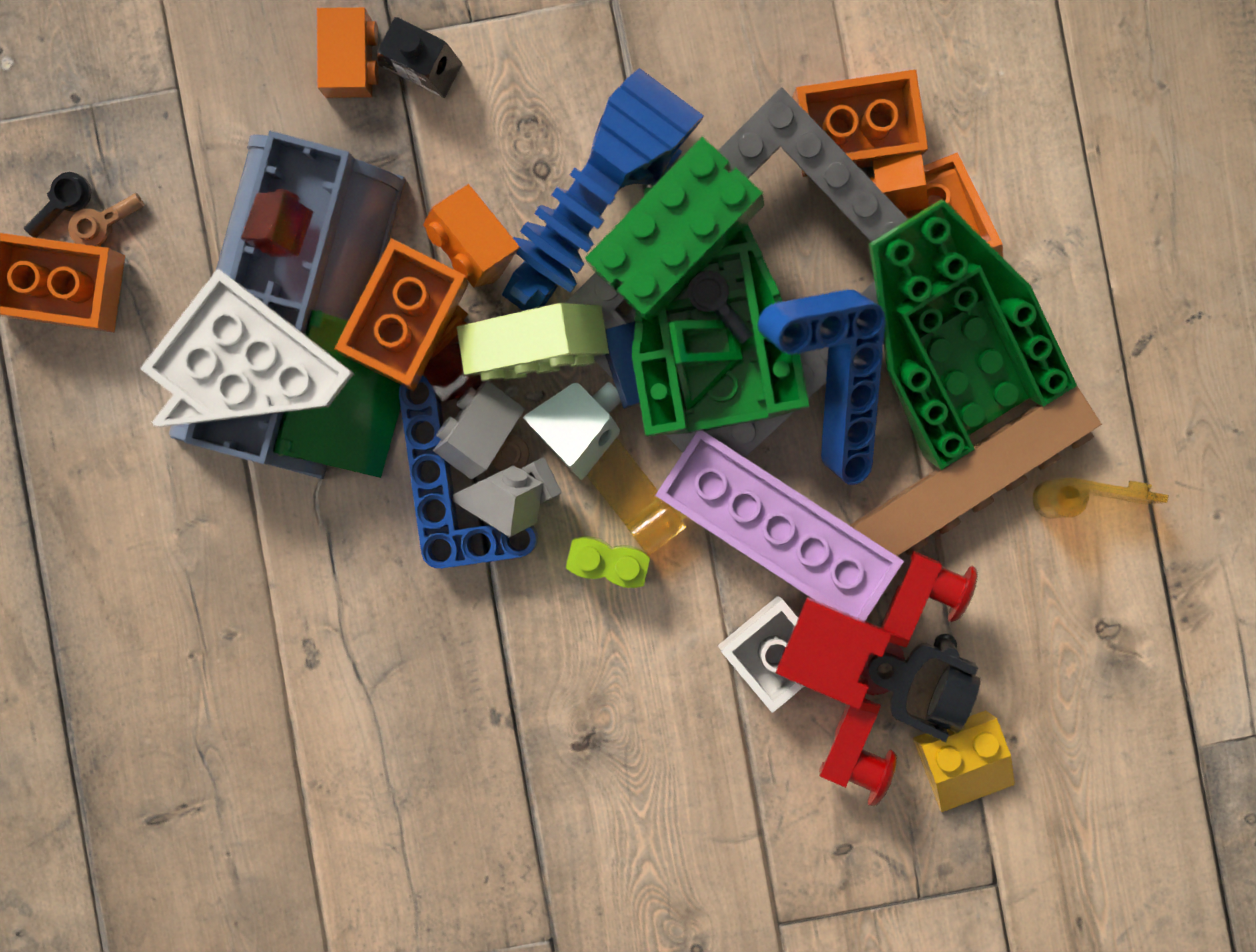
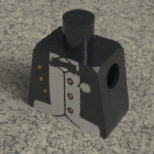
[377,17,462,98]

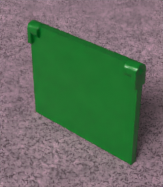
[273,310,401,478]

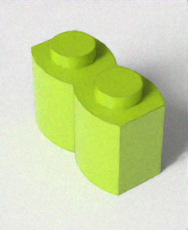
[566,536,650,588]

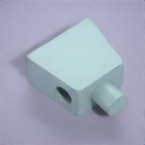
[523,381,621,480]

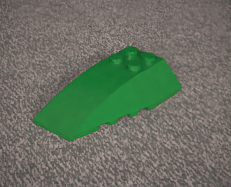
[632,187,809,436]

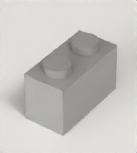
[433,381,525,479]

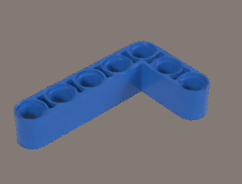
[758,289,885,485]
[399,376,538,569]

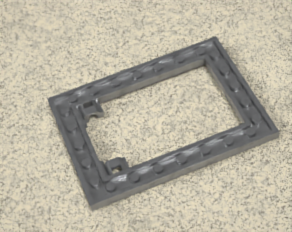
[565,87,908,458]

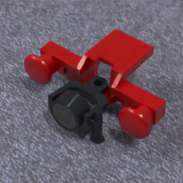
[775,551,981,806]

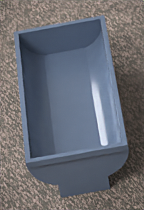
[169,130,405,479]

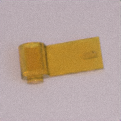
[586,437,687,556]
[1032,478,1169,519]

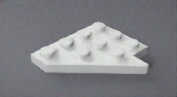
[140,269,354,427]

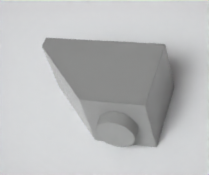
[452,466,543,537]

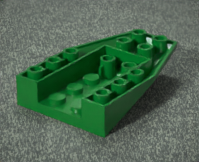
[869,199,1077,470]

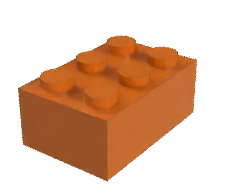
[792,69,928,177]
[0,233,125,333]
[334,238,469,391]

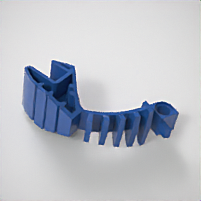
[501,68,704,311]

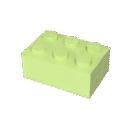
[457,303,609,381]

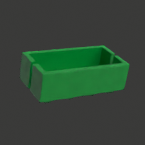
[585,136,764,324]

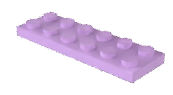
[655,431,904,621]

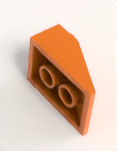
[902,152,1003,257]

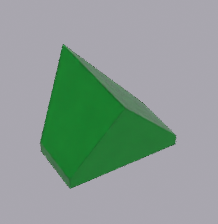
[669,320,743,410]

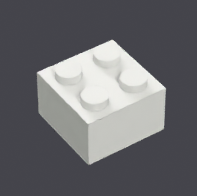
[718,596,804,713]

